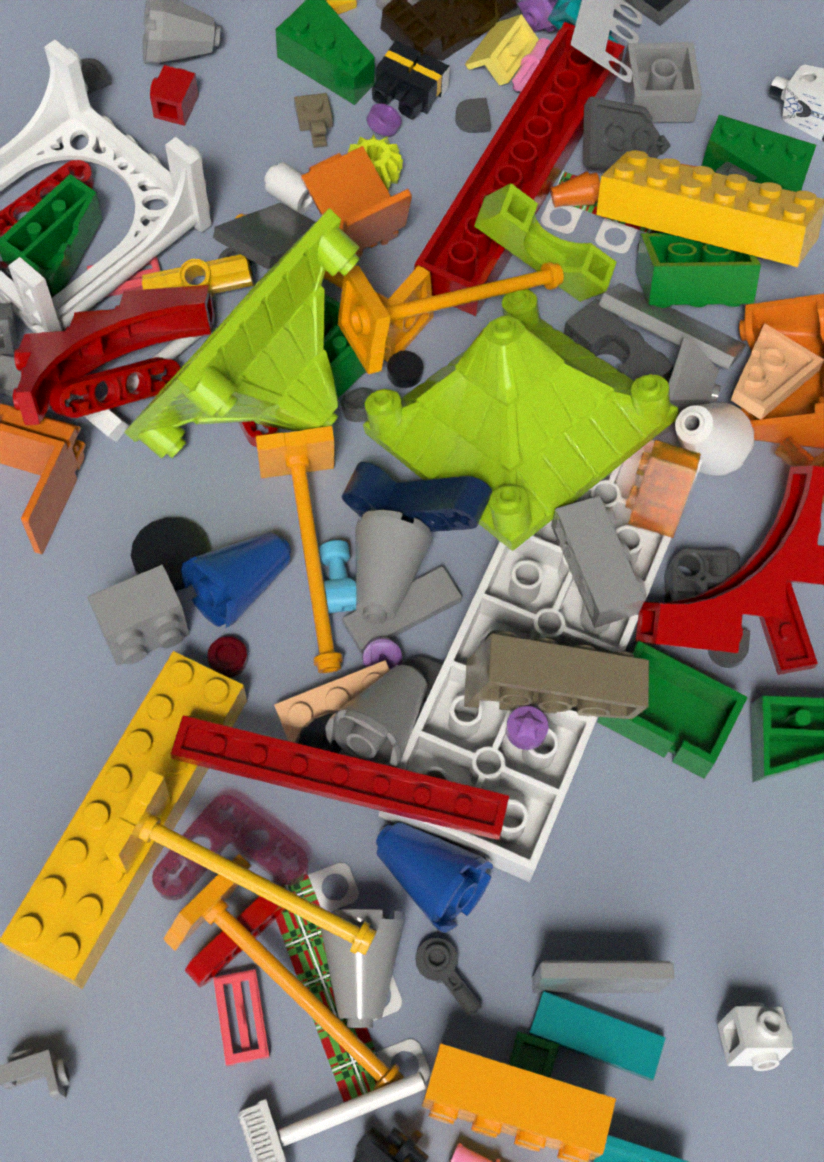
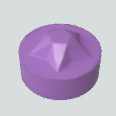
[366,103,402,136]
[362,637,402,670]
[506,706,548,750]

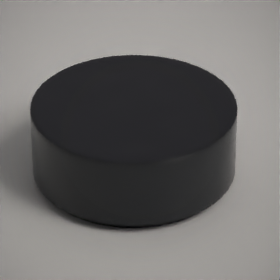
[387,351,423,388]

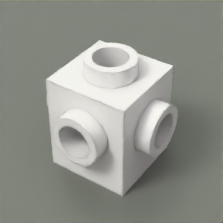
[717,1002,794,1071]

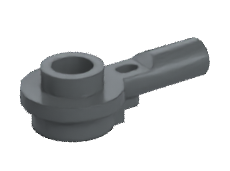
[415,938,482,1017]

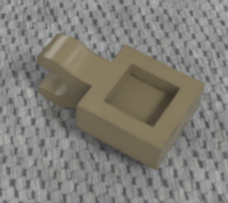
[294,93,333,148]

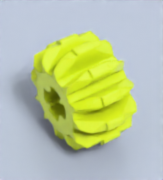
[348,133,403,190]

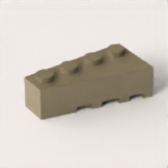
[464,631,649,719]

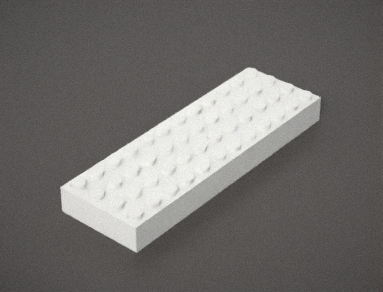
[379,440,703,882]

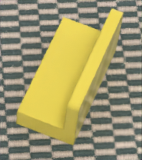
[465,14,539,86]

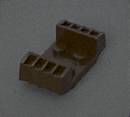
[380,0,517,60]

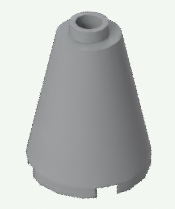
[355,510,432,624]
[325,665,428,768]
[320,909,405,1028]

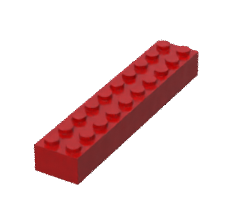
[414,22,625,316]

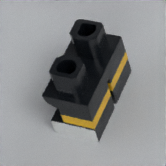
[372,40,450,119]

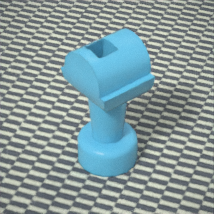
[319,540,357,614]

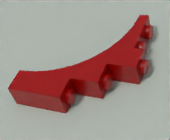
[13,285,215,425]
[635,465,824,653]

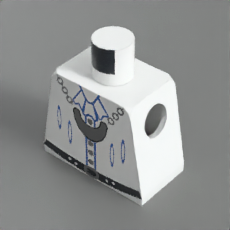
[769,65,824,142]

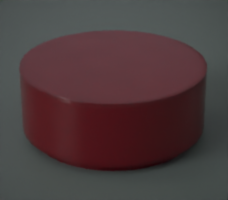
[207,636,248,678]

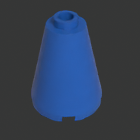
[181,532,291,628]
[376,822,493,933]

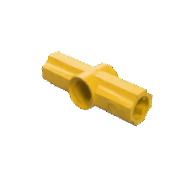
[142,254,254,298]

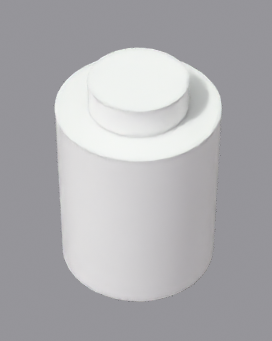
[264,162,314,214]

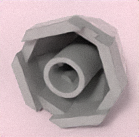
[143,0,220,64]

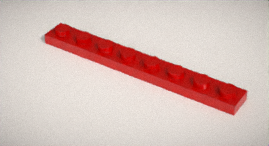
[170,715,509,840]

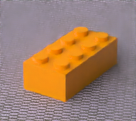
[422,1043,616,1162]

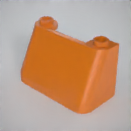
[739,293,824,449]

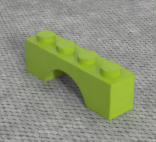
[474,183,617,302]

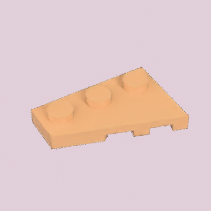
[731,323,824,420]
[274,660,390,742]

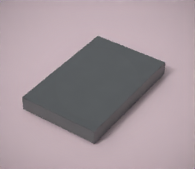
[213,203,315,269]

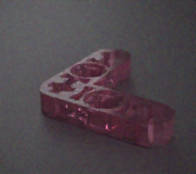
[152,795,309,901]

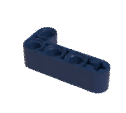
[341,462,492,532]

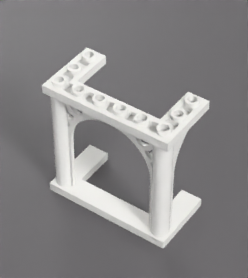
[0,39,212,333]

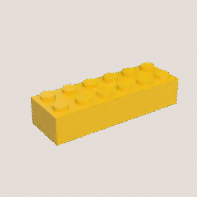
[596,150,824,267]

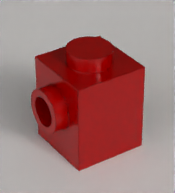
[150,65,199,126]

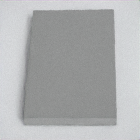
[532,961,675,993]

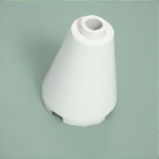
[675,402,754,476]

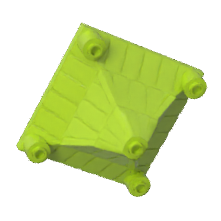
[124,208,360,459]
[363,289,679,551]

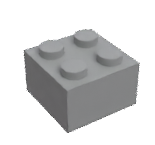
[622,42,702,123]
[87,565,189,666]

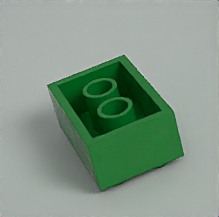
[636,233,761,308]

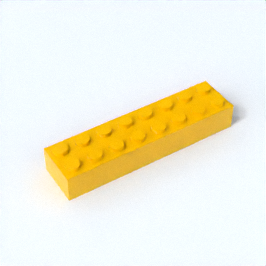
[0,651,247,989]

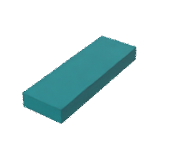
[529,991,666,1081]

